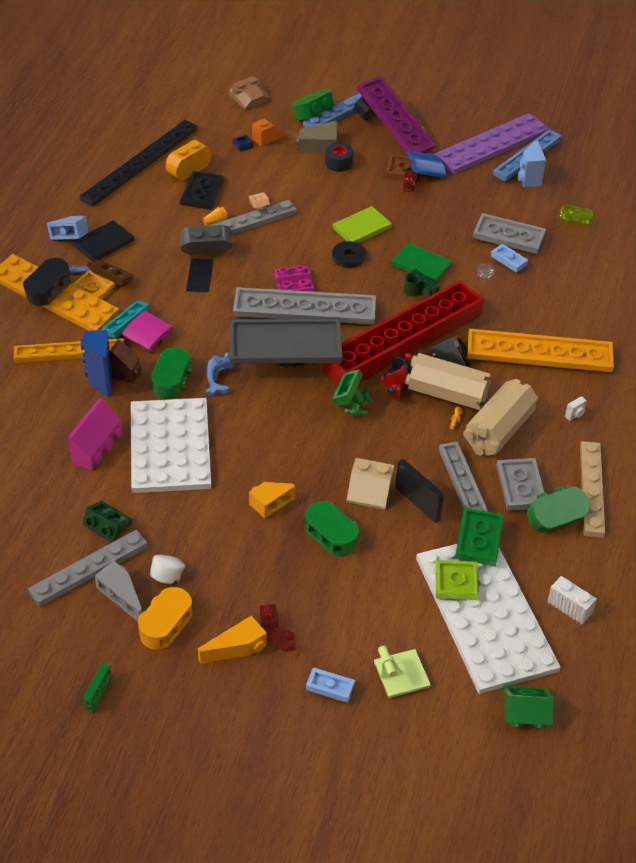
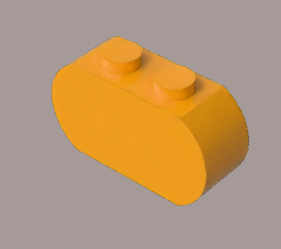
[166,140,212,181]
[138,587,193,650]

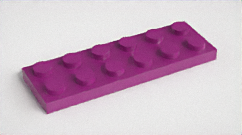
[357,76,435,155]

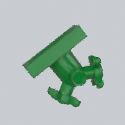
[332,370,373,417]

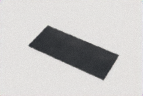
[186,258,213,292]

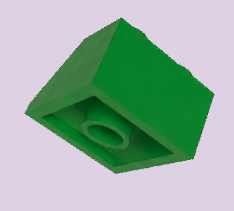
[503,686,554,728]

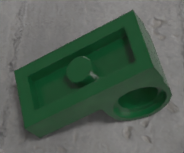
[404,269,440,297]

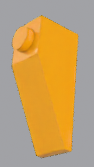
[198,616,267,663]

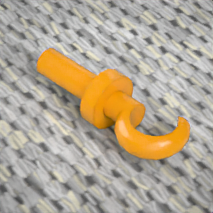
[450,406,462,429]

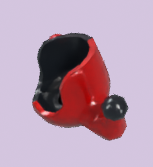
[382,353,413,400]

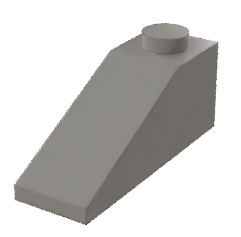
[95,561,142,621]

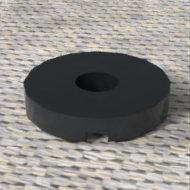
[332,241,366,268]

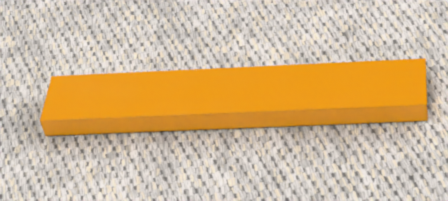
[14,339,124,363]

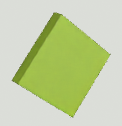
[435,560,479,600]

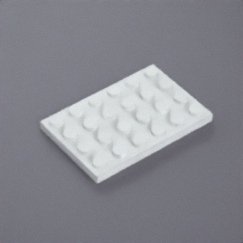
[131,398,211,493]

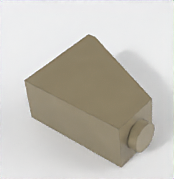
[296,121,337,152]

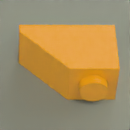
[249,482,295,519]

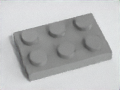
[496,458,544,510]

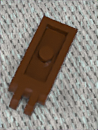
[87,260,133,286]

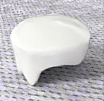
[150,554,185,584]

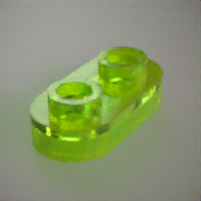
[560,205,593,224]

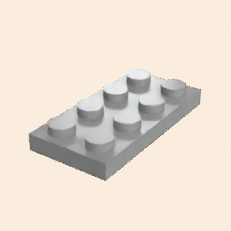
[473,213,546,254]

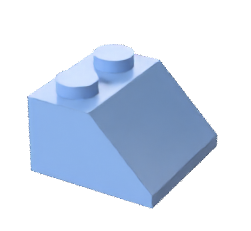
[518,141,546,187]

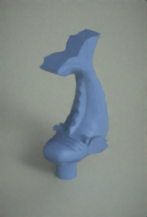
[205,353,235,397]

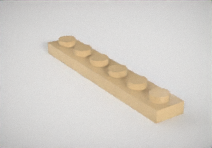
[580,441,605,538]

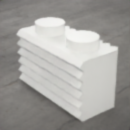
[548,576,597,624]

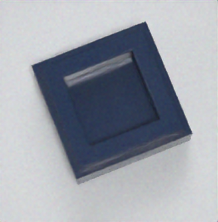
[233,135,253,152]

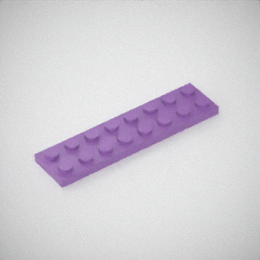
[434,113,549,175]

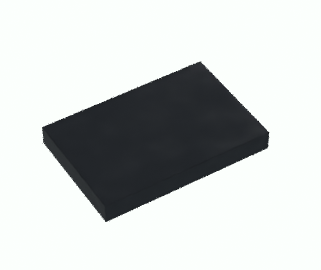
[180,171,224,210]
[73,220,134,261]
[395,459,444,523]

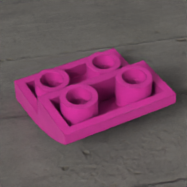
[274,265,315,292]
[121,311,174,352]

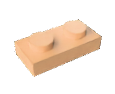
[248,192,270,210]

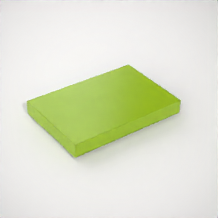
[332,206,392,243]

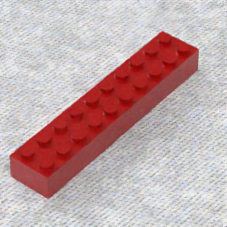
[322,280,484,384]

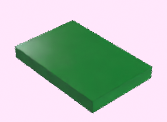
[391,242,452,283]
[455,507,504,566]

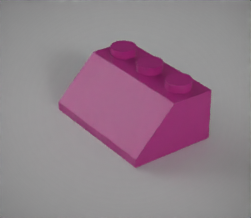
[68,399,123,471]

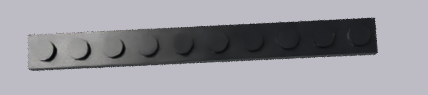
[80,120,197,207]

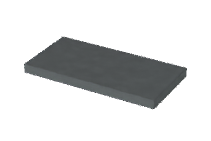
[230,319,342,364]

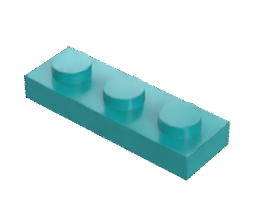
[101,301,151,339]

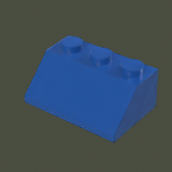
[81,330,112,397]

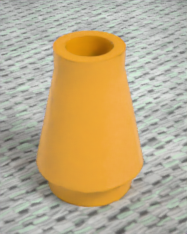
[202,207,228,226]

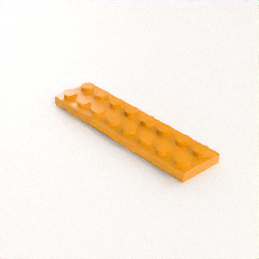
[0,254,120,331]
[467,329,614,372]

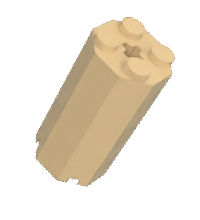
[405,353,492,410]
[463,379,538,456]

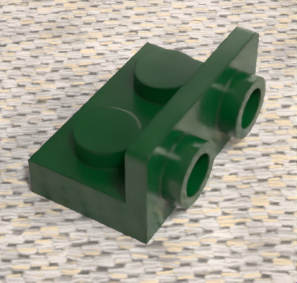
[83,501,133,543]

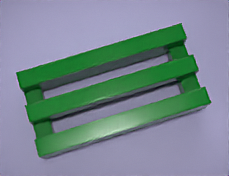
[83,663,112,713]

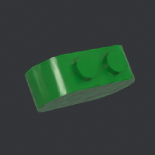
[291,88,335,120]
[151,347,193,399]
[527,486,590,533]
[305,501,359,557]

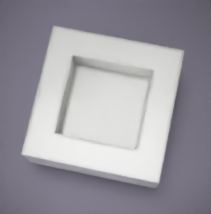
[565,396,587,421]

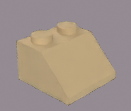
[346,458,394,510]

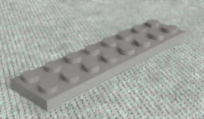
[233,287,376,325]

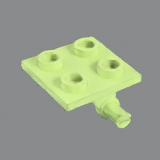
[374,646,431,698]

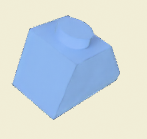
[47,216,89,240]

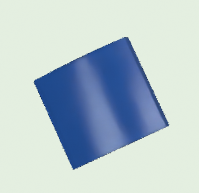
[407,151,446,178]

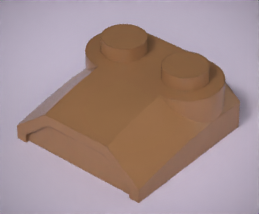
[229,77,271,110]

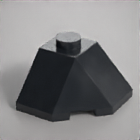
[432,334,472,368]

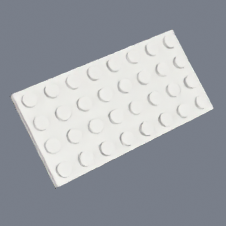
[416,544,561,694]

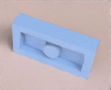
[491,244,528,273]
[306,667,355,703]

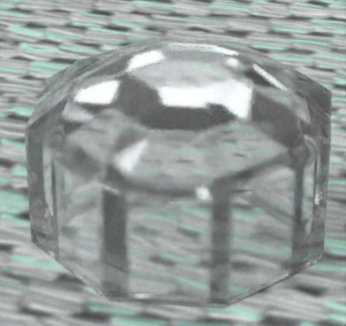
[477,263,494,279]

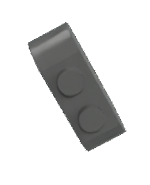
[180,225,232,254]

